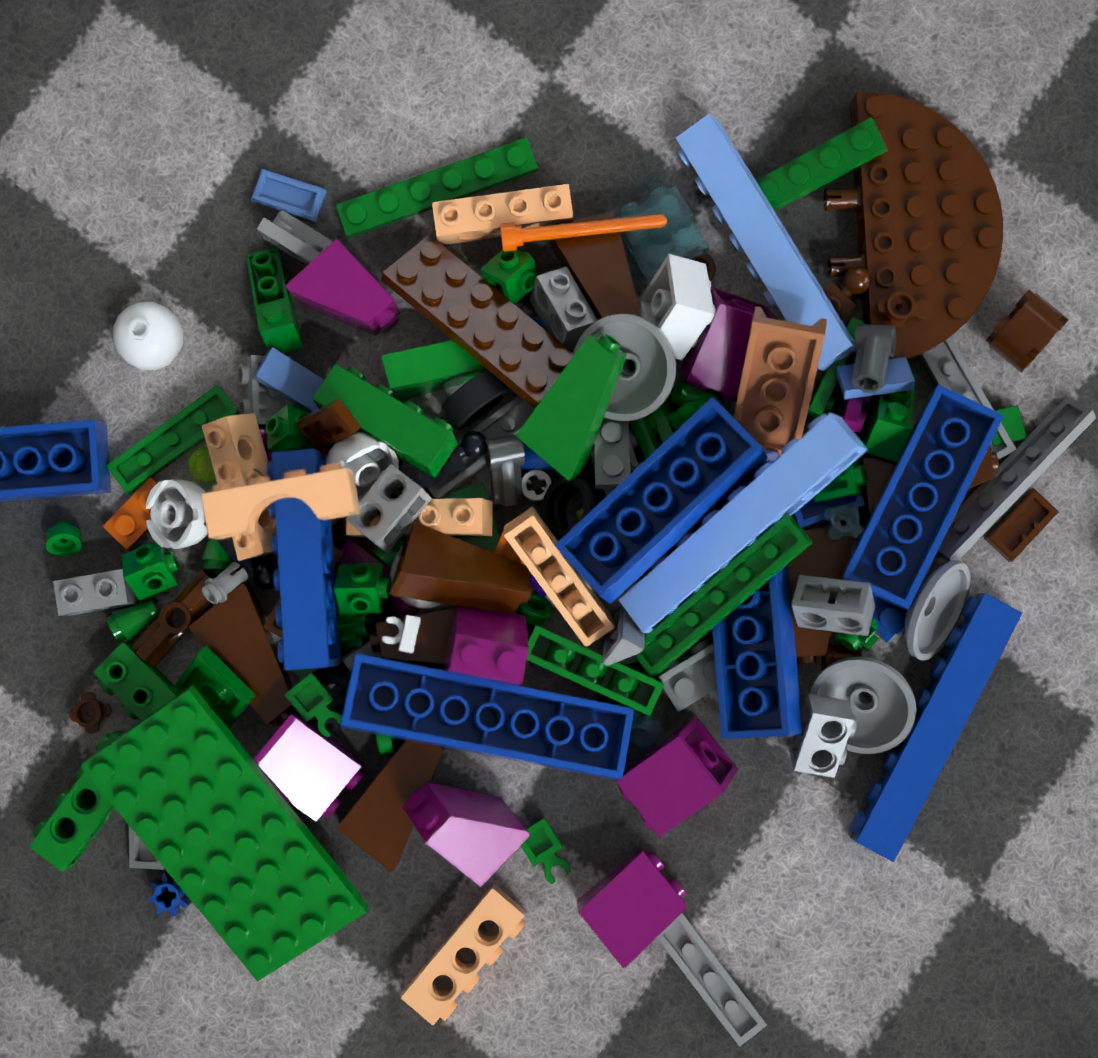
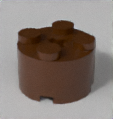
[986,289,1069,373]

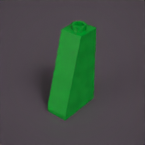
[516,333,627,481]
[381,340,488,401]

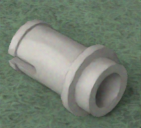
[202,562,248,604]

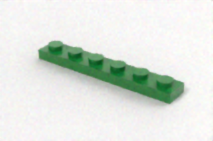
[335,137,538,239]
[635,514,813,677]

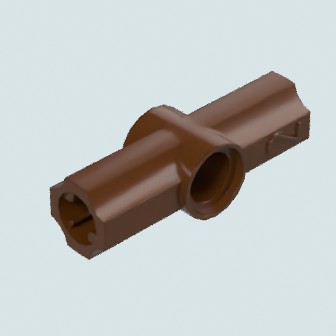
[132,569,214,667]

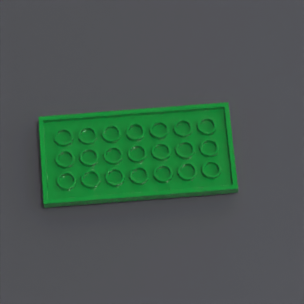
[80,685,369,982]

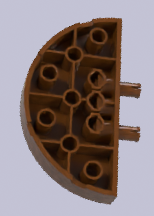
[823,92,1003,361]

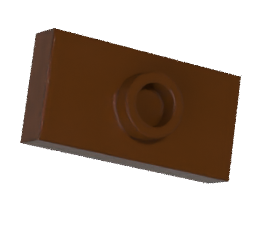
[295,399,362,450]
[984,488,1059,562]

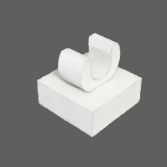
[382,615,421,654]

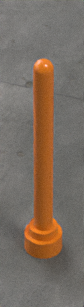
[500,214,667,252]

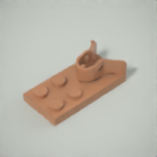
[734,306,827,456]

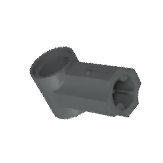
[852,325,896,393]
[484,435,525,506]

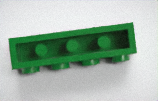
[312,364,458,478]
[93,642,180,721]

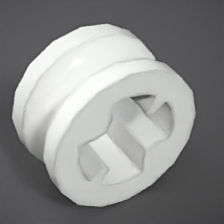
[522,470,551,502]

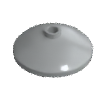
[572,314,676,421]
[904,561,971,660]
[810,657,916,754]

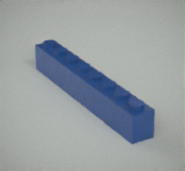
[849,593,1022,862]

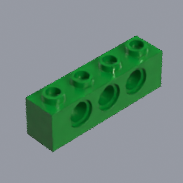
[527,625,664,716]
[29,730,125,872]

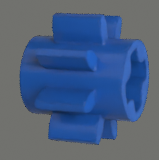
[147,871,192,917]

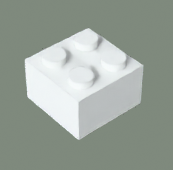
[638,254,716,360]

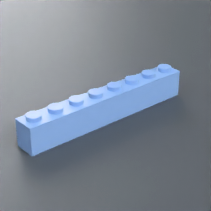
[676,113,855,371]
[619,413,868,633]

